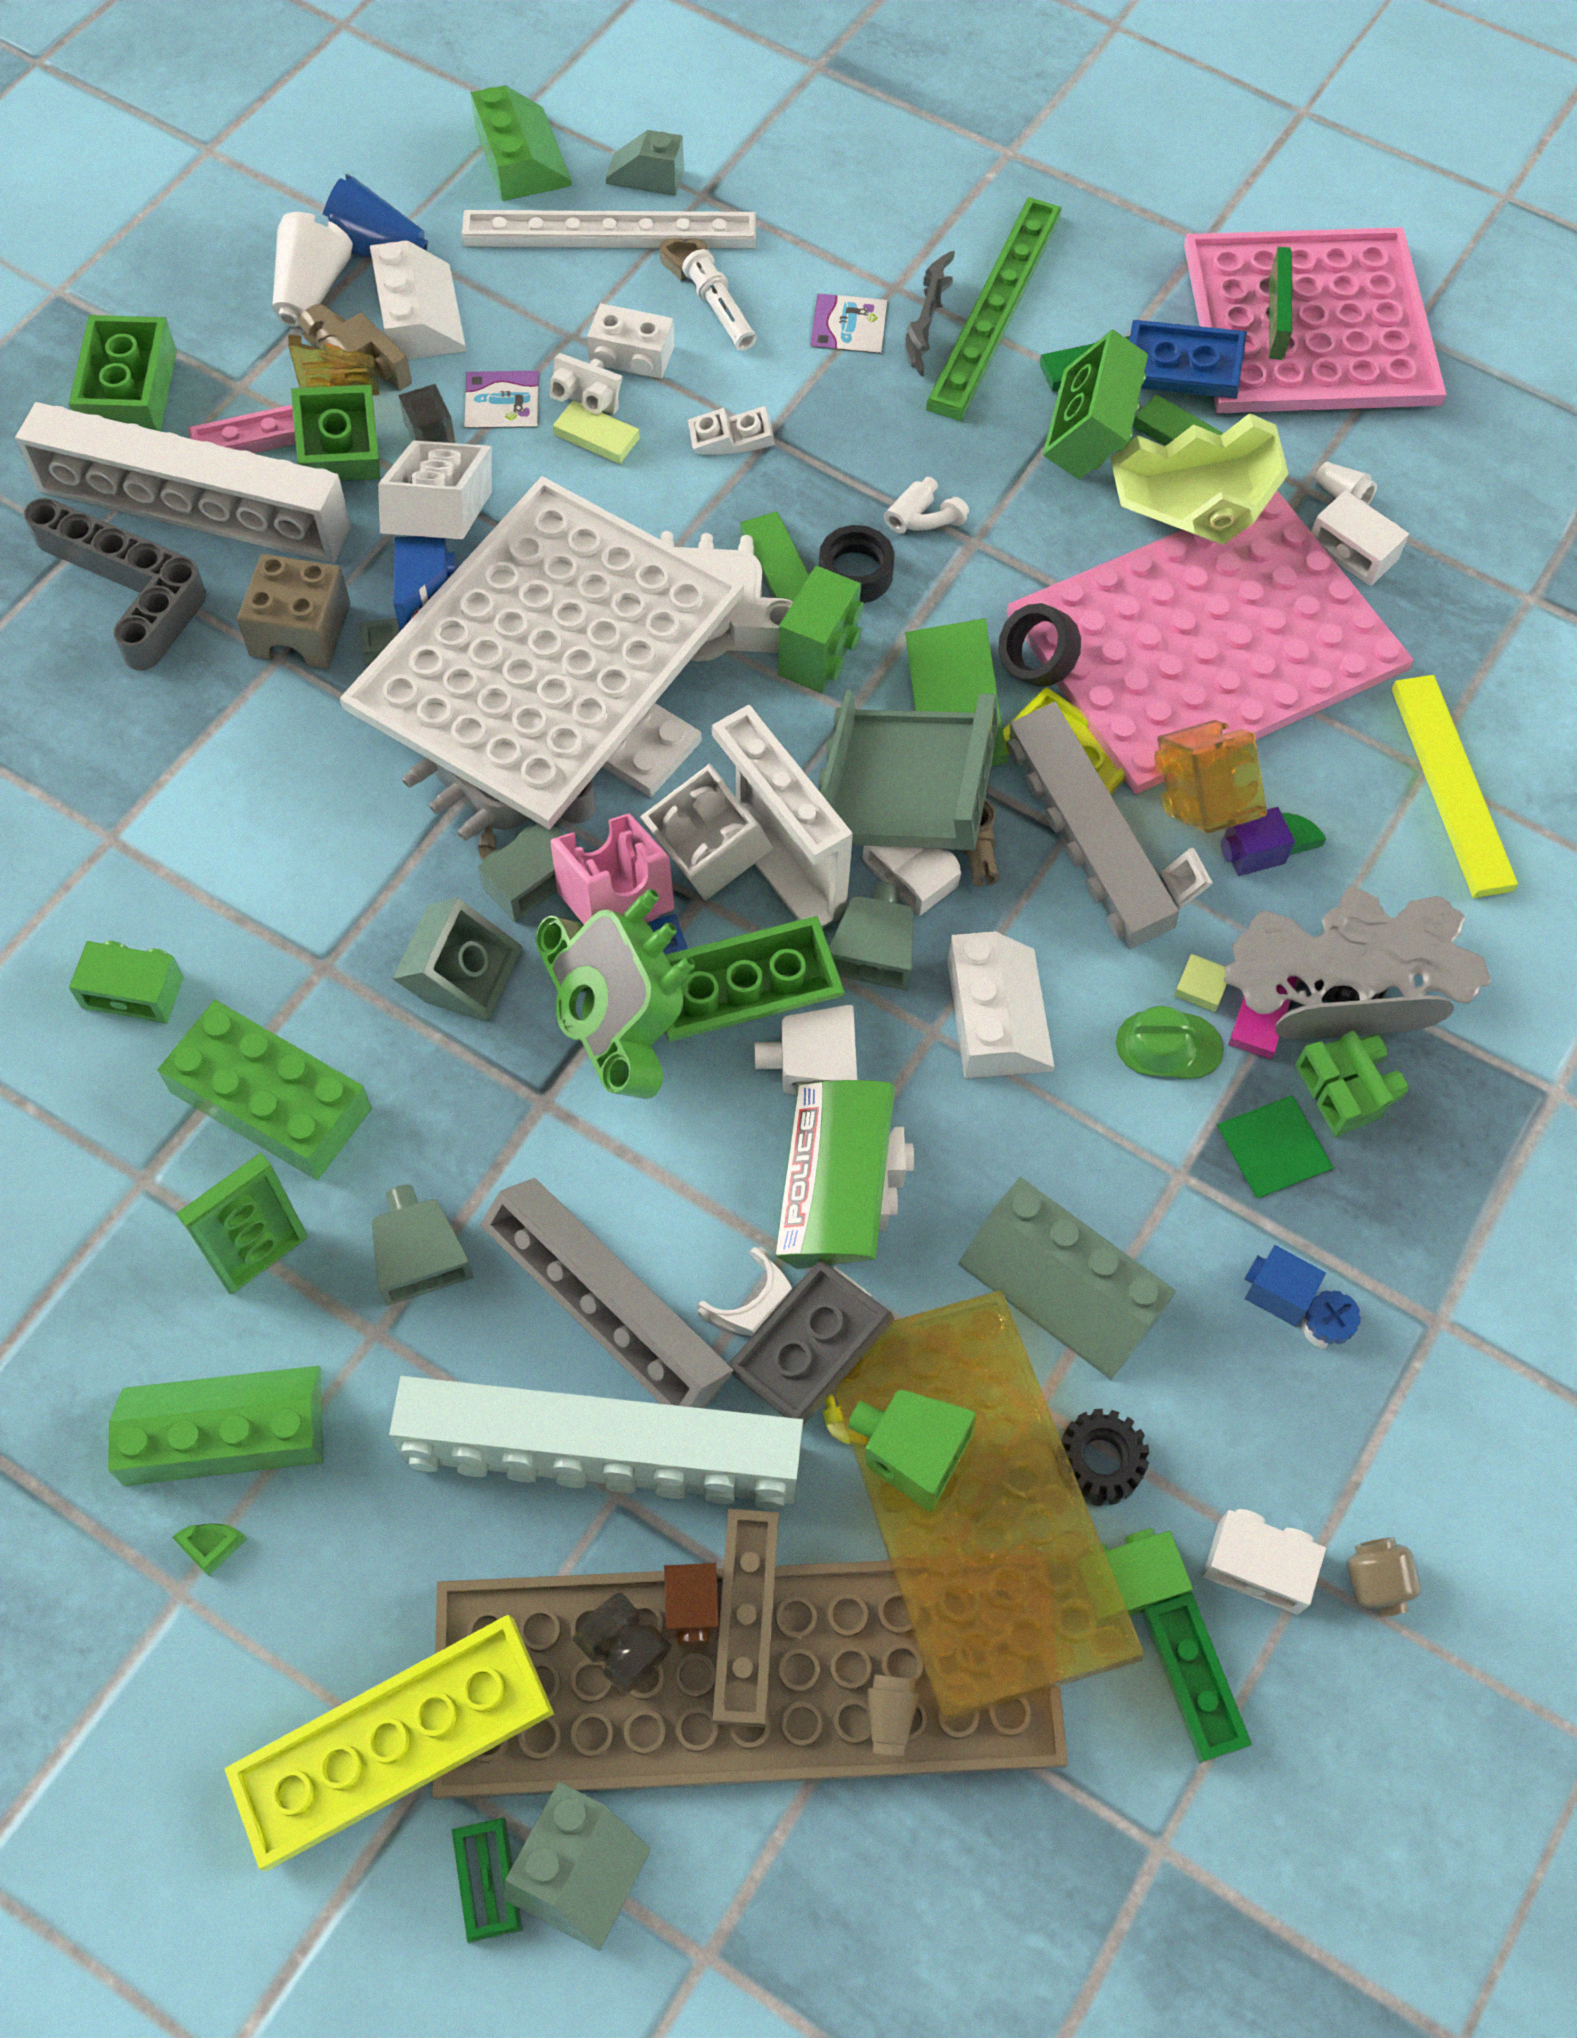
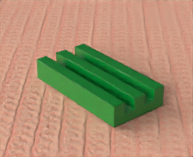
[451,1817,523,1944]

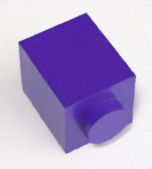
[1221,807,1295,876]

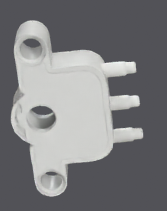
[660,531,793,662]

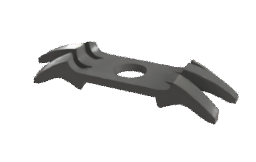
[905,251,955,376]

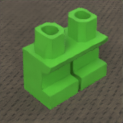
[1295,1030,1409,1138]

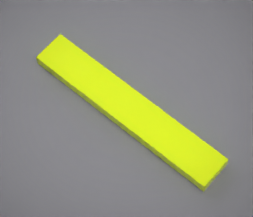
[1391,675,1518,898]

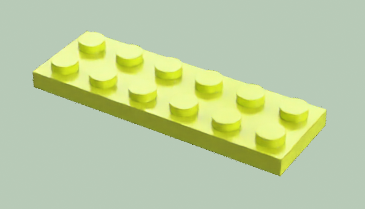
[224,1615,554,1871]

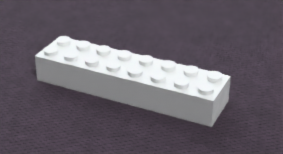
[15,402,351,563]

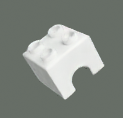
[640,763,774,901]

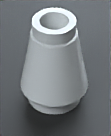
[1315,462,1377,505]

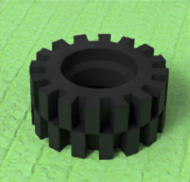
[1055,1408,1150,1506]

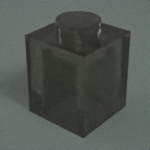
[398,384,456,443]

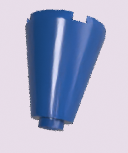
[323,174,428,258]

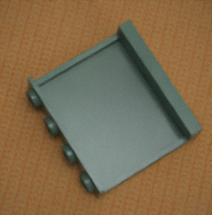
[818,690,999,850]

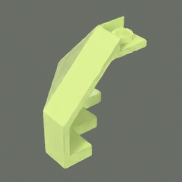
[1110,413,1289,545]

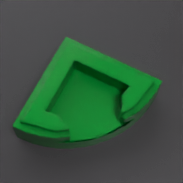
[1281,812,1326,855]

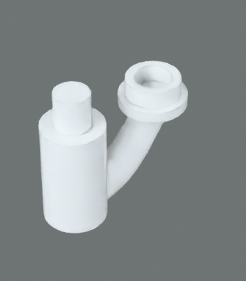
[884,477,969,533]

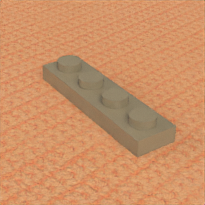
[712,1509,779,1727]

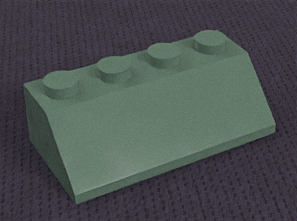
[958,1177,1176,1380]

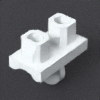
[549,353,622,415]

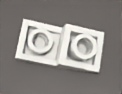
[688,406,775,455]
[879,1127,914,1231]

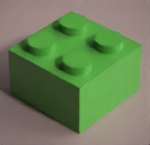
[291,385,381,481]
[778,565,864,693]

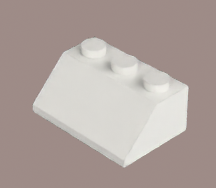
[370,241,466,360]
[947,931,1055,1079]

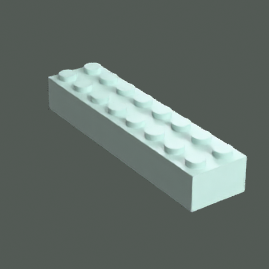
[389,1376,803,1510]

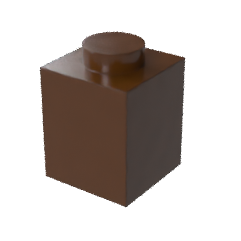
[664,1563,719,1646]

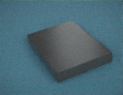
[728,1259,894,1427]

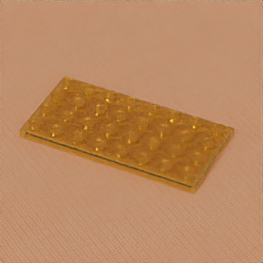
[833,1290,1144,1722]

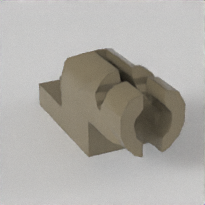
[298,304,412,391]

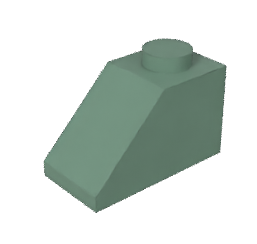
[606,130,684,196]

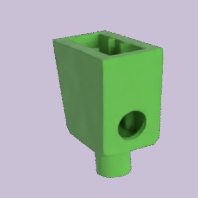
[848,1390,976,1513]

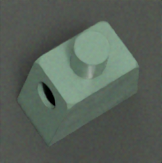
[829,882,914,991]
[372,1185,474,1306]

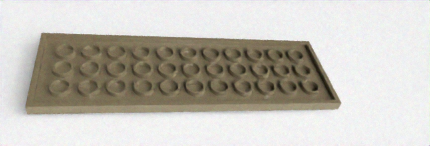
[432,1553,1068,1800]

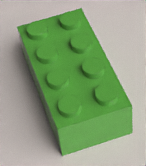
[157,999,372,1181]

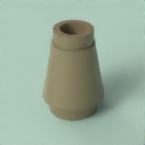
[868,1675,920,1756]

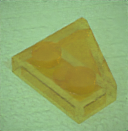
[288,334,379,395]

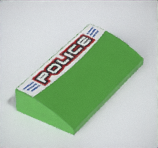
[776,1080,895,1269]

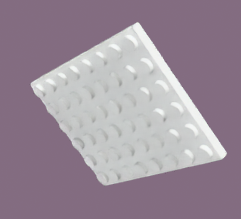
[339,476,744,830]

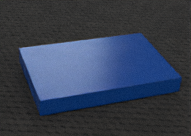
[1129,320,1247,399]

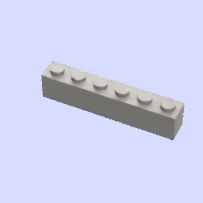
[1006,702,1179,950]
[480,1178,733,1408]

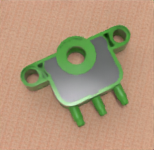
[535,889,695,1099]

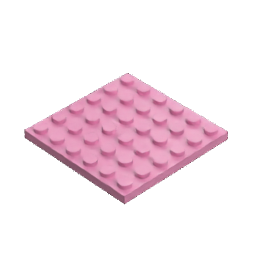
[1184,227,1447,413]

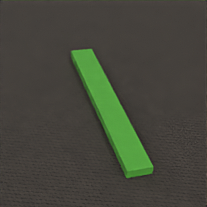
[926,197,1062,422]

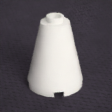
[272,212,353,327]

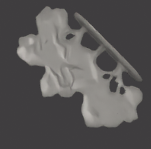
[1224,886,1491,1039]

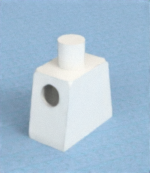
[754,1005,857,1095]

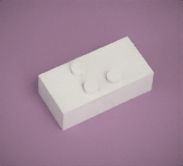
[378,440,492,539]

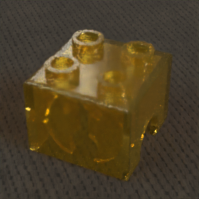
[1154,720,1267,834]

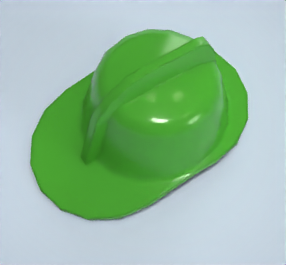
[1116,1005,1224,1079]

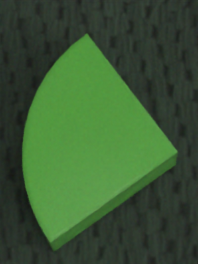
[172,1523,247,1576]

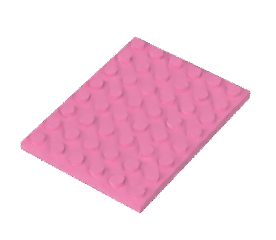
[1006,490,1414,795]

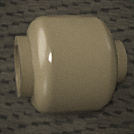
[1347,1537,1421,1617]

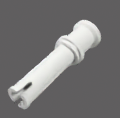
[682,249,757,351]

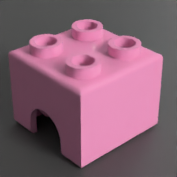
[550,813,674,924]

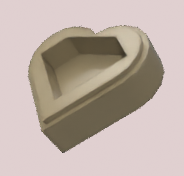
[660,238,708,281]

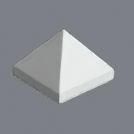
[1160,848,1213,908]

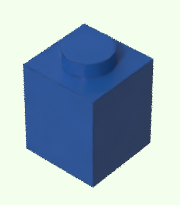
[1244,1245,1326,1327]

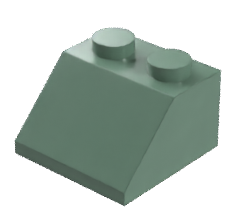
[392,897,523,1021]
[504,1781,651,1952]

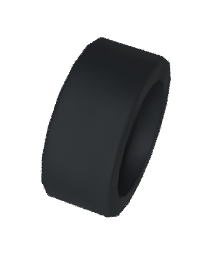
[819,525,895,603]
[998,603,1082,687]

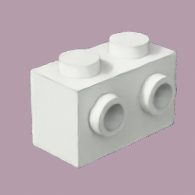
[587,303,674,379]

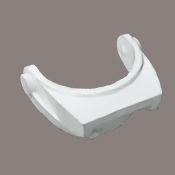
[697,1247,793,1336]

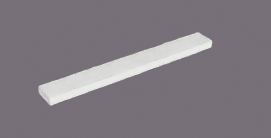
[462,210,756,249]

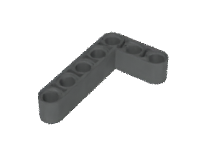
[24,498,206,670]

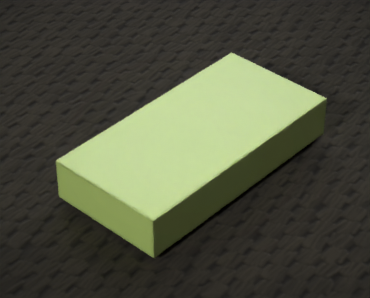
[553,400,640,464]

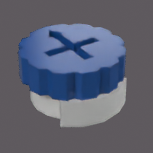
[1301,1290,1361,1350]

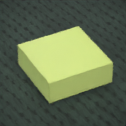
[1174,954,1227,1012]

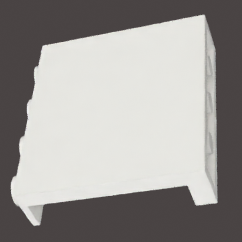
[712,705,853,929]

